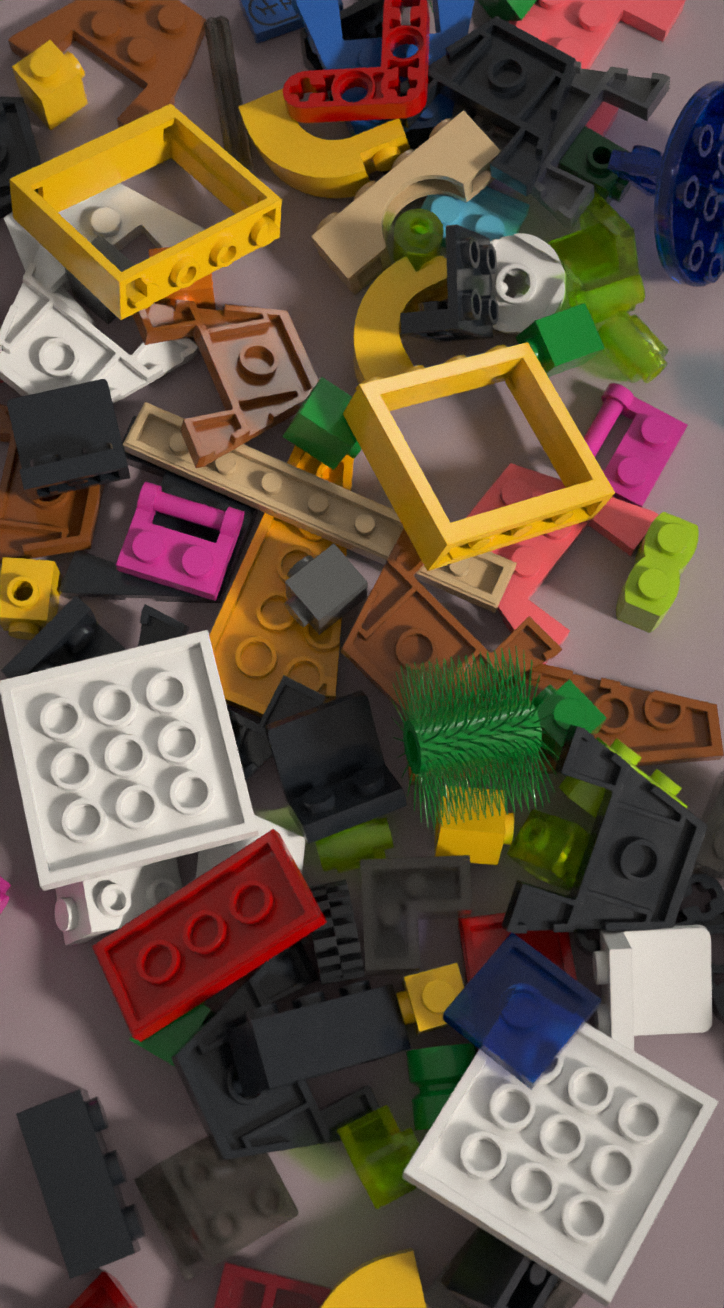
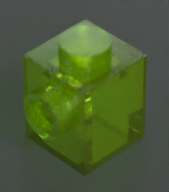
[507,809,590,892]
[337,1105,420,1210]

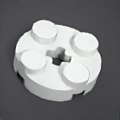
[490,233,566,335]

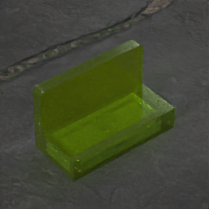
[547,190,639,292]

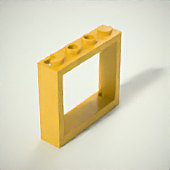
[9,104,282,320]
[343,342,615,571]

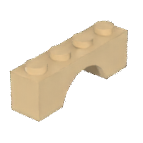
[311,110,501,295]

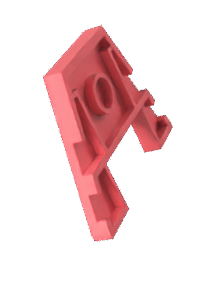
[508,0,685,137]
[466,463,658,664]

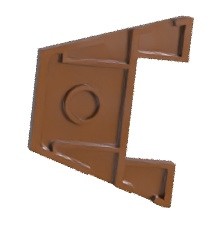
[8,0,207,127]
[132,299,319,468]
[0,404,105,564]
[341,528,563,720]

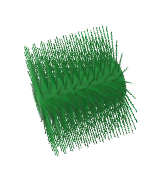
[391,646,559,828]

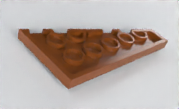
[402,664,724,785]

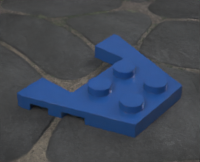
[291,0,475,137]

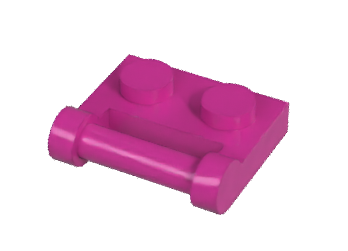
[583,383,688,507]
[116,482,244,601]

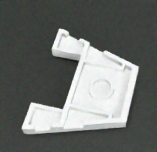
[4,183,204,327]
[0,243,199,404]

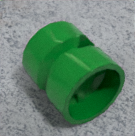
[406,1043,477,1131]

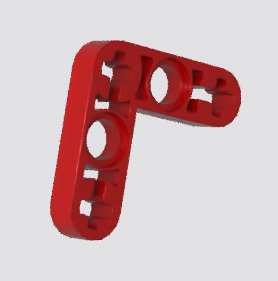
[282,0,430,123]

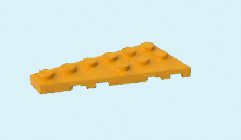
[209,445,354,718]

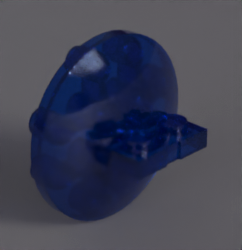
[607,81,724,287]

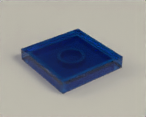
[442,933,601,1090]

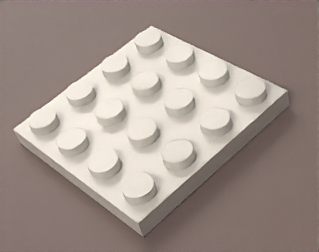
[0,630,259,891]
[403,984,719,1307]

